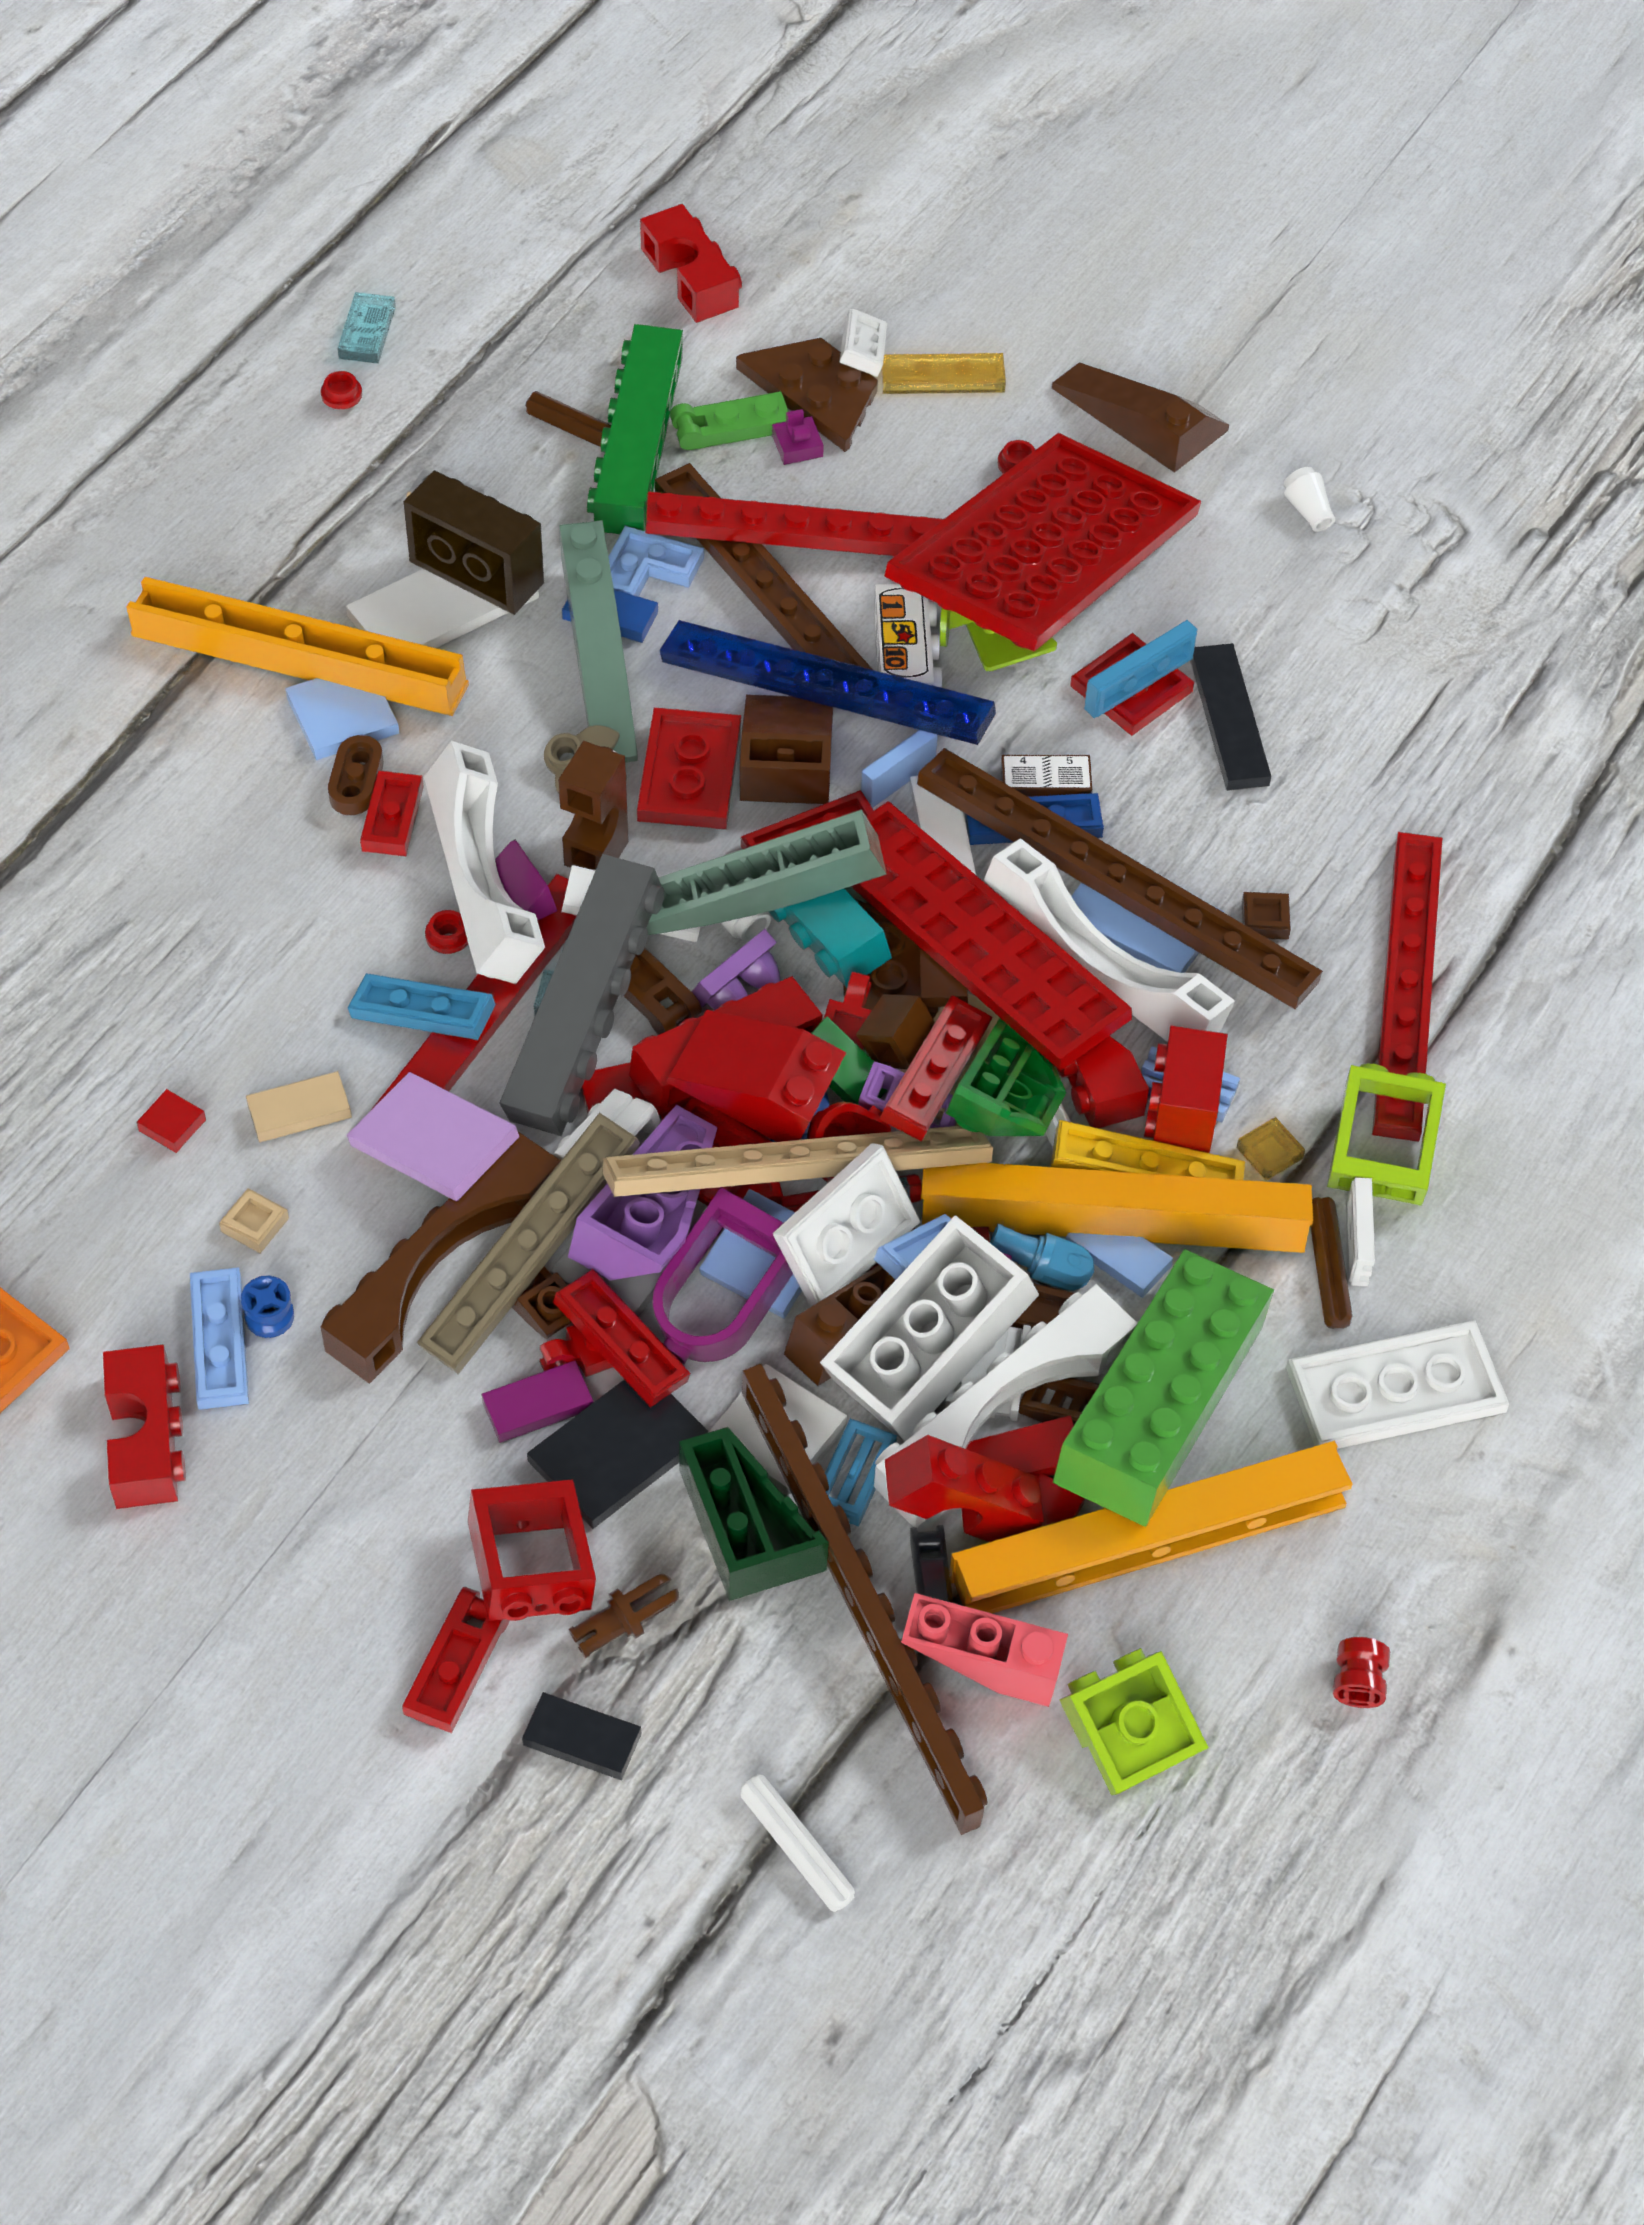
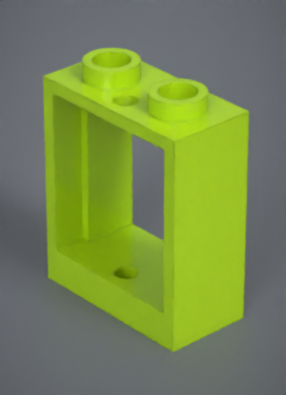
[1327,1063,1446,1206]

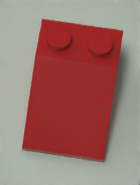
[666,1009,846,1142]

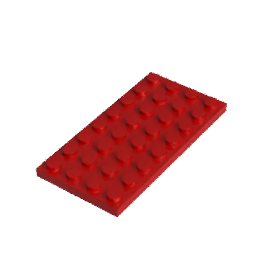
[884,432,1201,652]

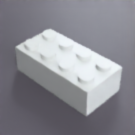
[820,1215,1039,1442]

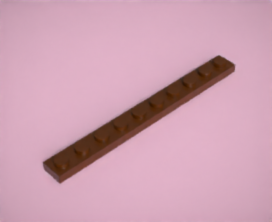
[917,748,1323,1009]
[742,1364,988,1835]

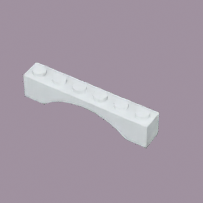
[424,741,545,984]
[983,838,1235,1042]
[874,1284,1138,1527]

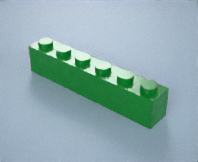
[587,324,683,535]

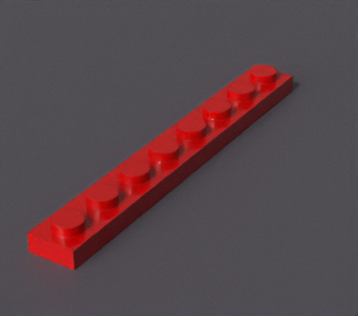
[645,492,943,556]

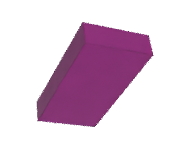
[481,1361,593,1443]

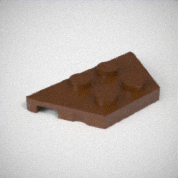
[736,337,878,452]

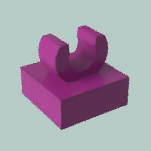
[772,409,824,465]

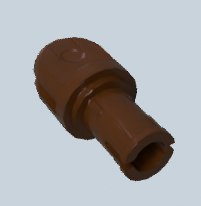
[568,1574,679,1658]

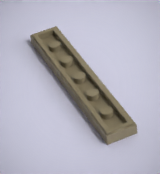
[417,1112,640,1374]

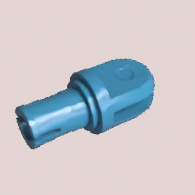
[990,1224,1094,1291]

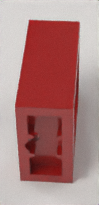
[467,1479,596,1621]

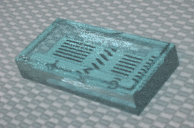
[337,292,396,364]

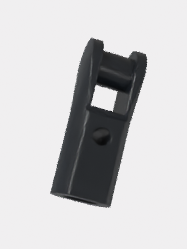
[910,1525,954,1603]

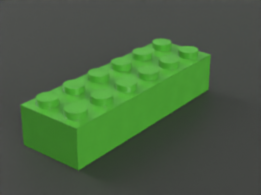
[1053,1249,1275,1527]

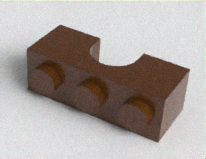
[558,740,629,870]

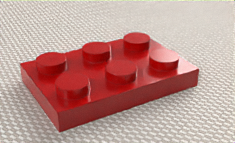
[637,707,741,829]

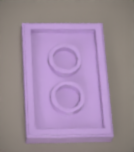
[347,1072,519,1201]

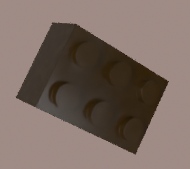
[403,470,544,615]

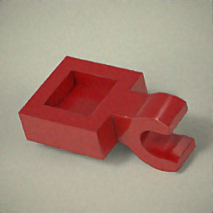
[823,972,872,1052]
[539,1325,612,1377]

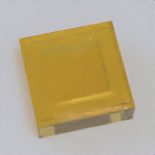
[1236,1117,1305,1181]

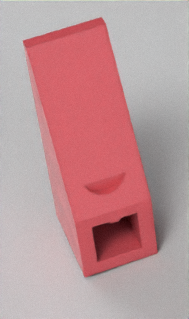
[901,1593,1068,1707]

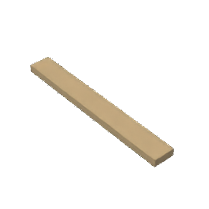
[603,1126,993,1197]

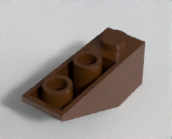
[784,1265,895,1386]

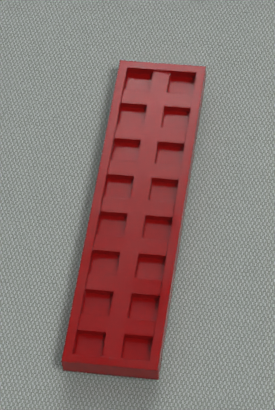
[851,801,1132,1071]

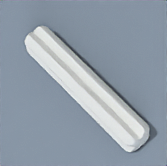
[741,1774,855,1912]

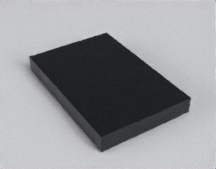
[527,1380,709,1529]

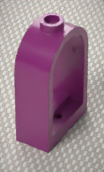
[653,1187,793,1364]

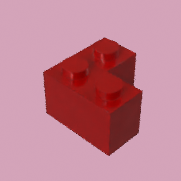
[1144,1026,1228,1153]

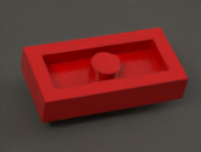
[360,770,424,857]

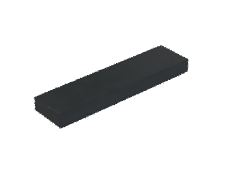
[1190,643,1271,791]

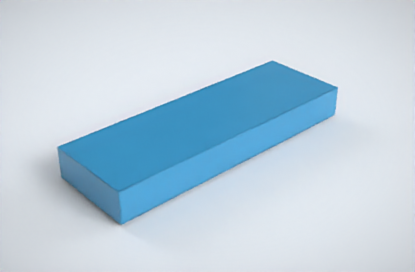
[1084,620,1197,718]
[348,973,496,1040]

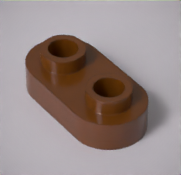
[328,735,384,815]

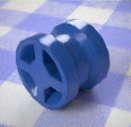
[241,1275,294,1338]

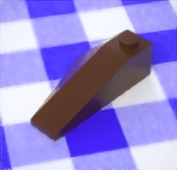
[1052,362,1229,473]

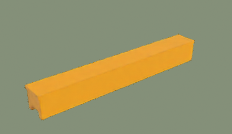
[126,576,469,716]
[921,1163,1313,1253]
[950,1440,1353,1614]

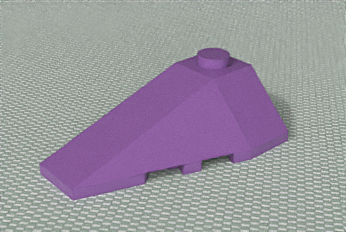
[568,1105,717,1281]

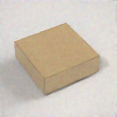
[219,1188,289,1254]

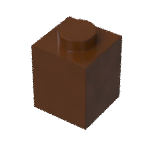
[856,994,935,1069]

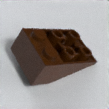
[740,694,834,804]

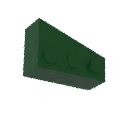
[679,1427,829,1601]

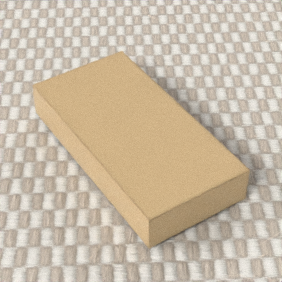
[246,1071,352,1143]

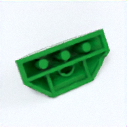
[945,1018,1067,1136]

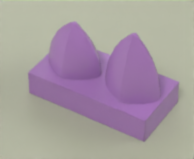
[691,929,781,1010]

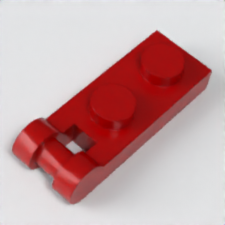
[402,1587,510,1733]

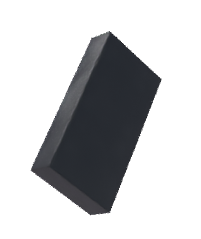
[522,1692,642,1781]

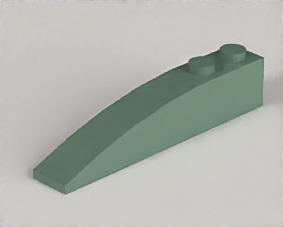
[559,520,638,762]
[647,810,887,935]

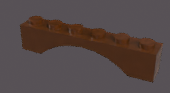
[320,1131,561,1384]

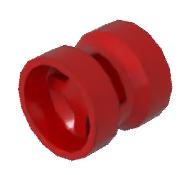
[1333,1637,1391,1708]

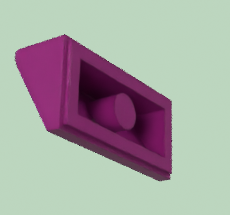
[495,839,557,921]

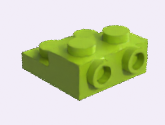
[1059,1648,1209,1796]

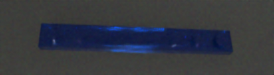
[659,620,996,745]

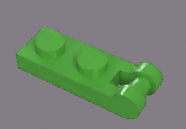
[669,391,789,450]

